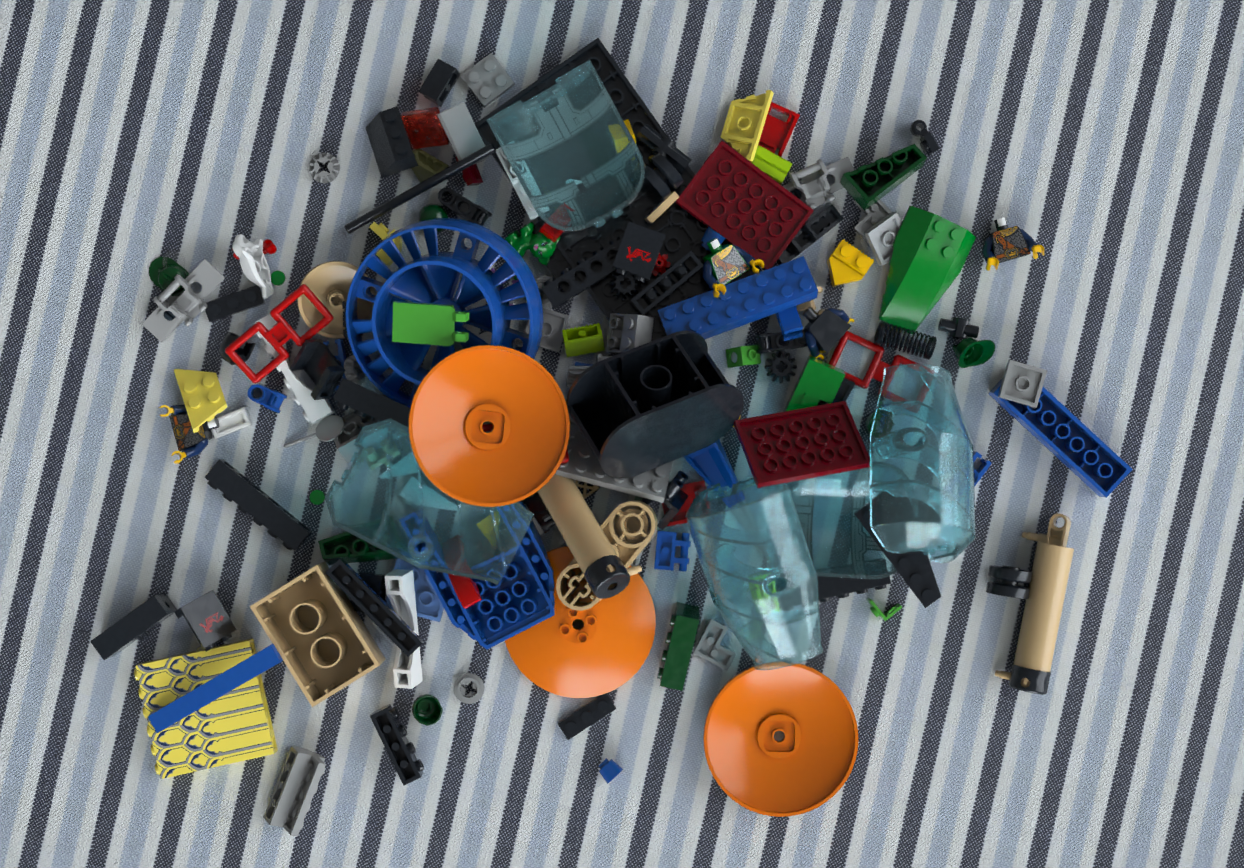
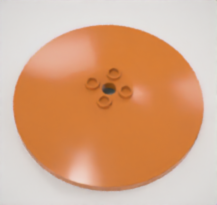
[408,345,570,507]
[505,546,656,698]
[703,661,858,817]

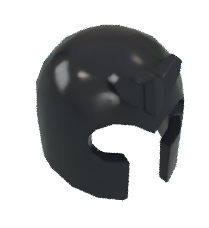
[219,332,256,365]

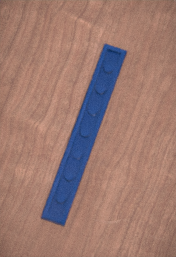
[148,644,283,733]

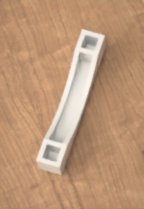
[254,314,335,424]
[385,569,423,689]

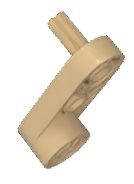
[556,500,658,611]

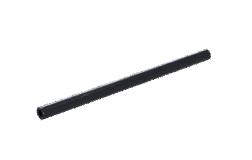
[345,143,496,234]

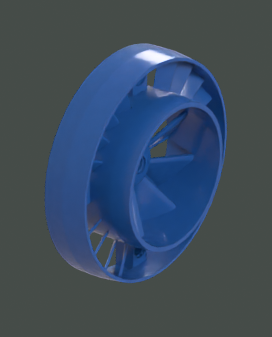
[346,218,543,408]

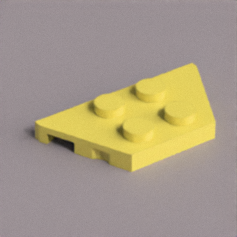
[721,90,774,163]
[174,369,227,433]

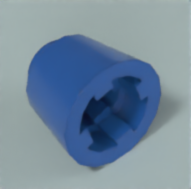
[701,226,725,252]
[598,758,623,784]

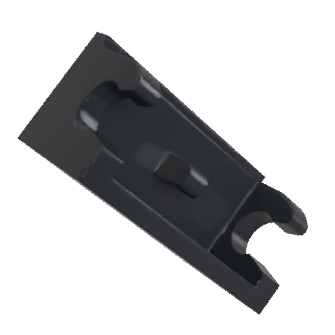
[418,59,460,107]

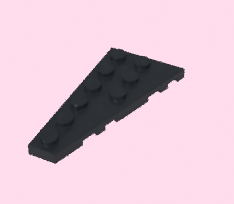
[854,478,941,608]

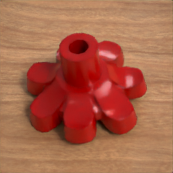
[652,252,671,277]

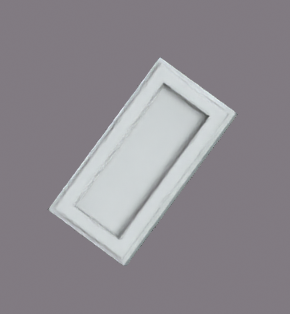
[212,407,252,439]

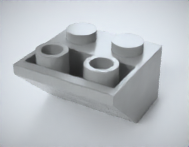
[606,313,654,354]

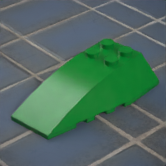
[879,206,976,334]

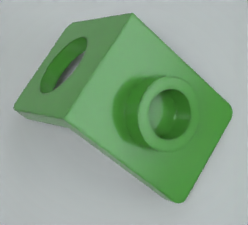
[726,345,761,368]
[866,598,902,621]

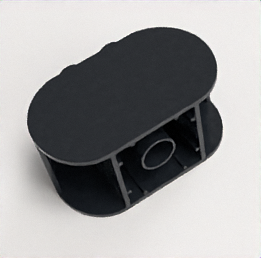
[566,330,744,478]

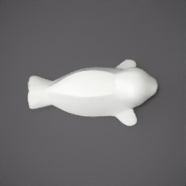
[232,234,274,299]

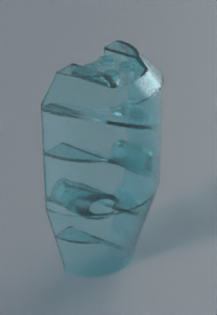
[870,364,976,563]
[325,418,534,585]
[685,475,823,670]

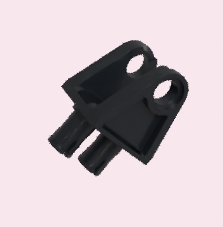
[636,471,688,531]

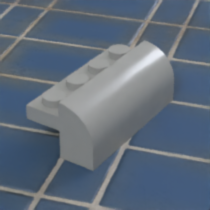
[263,746,326,836]

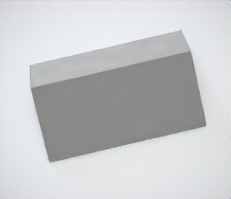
[437,102,490,165]

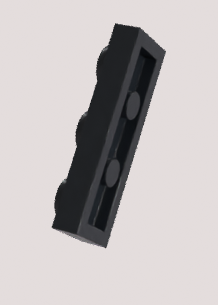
[205,285,265,322]
[558,693,616,740]

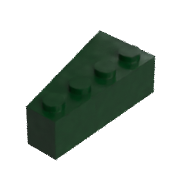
[840,144,927,211]
[318,516,407,565]
[657,602,699,691]

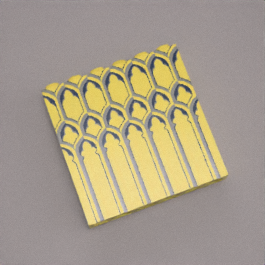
[134,638,278,779]

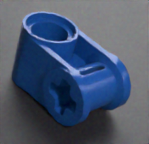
[248,384,287,413]

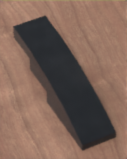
[776,204,844,265]

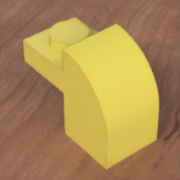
[369,222,402,267]

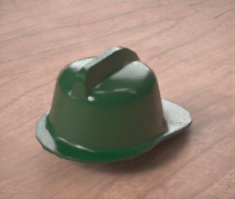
[149,257,190,296]
[952,338,996,368]

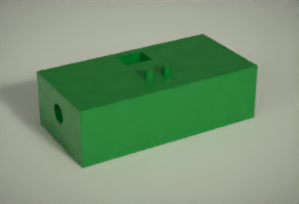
[783,356,845,412]

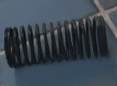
[874,321,937,360]

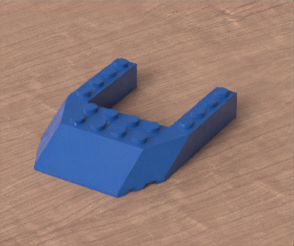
[398,500,555,650]

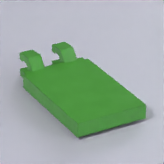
[392,301,470,346]

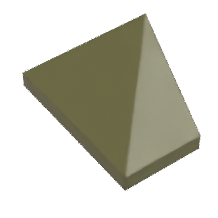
[411,147,449,183]

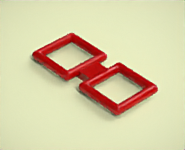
[225,284,334,384]
[828,331,936,413]

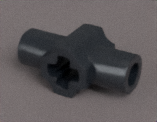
[938,317,979,339]

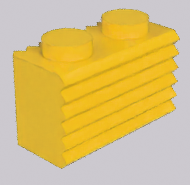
[829,239,874,276]

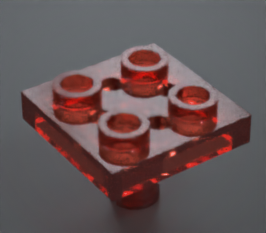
[401,107,450,149]

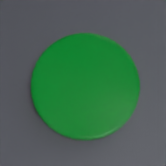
[271,271,286,286]
[310,490,325,505]

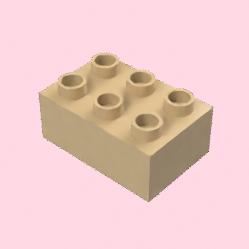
[250,561,386,707]

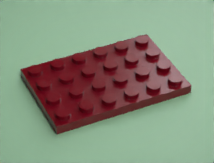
[675,141,814,270]
[734,401,872,488]

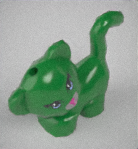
[504,221,560,280]

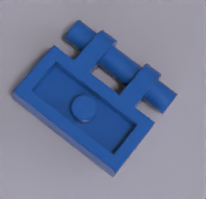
[654,530,691,572]

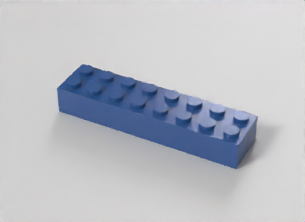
[657,256,818,340]
[988,378,1132,498]

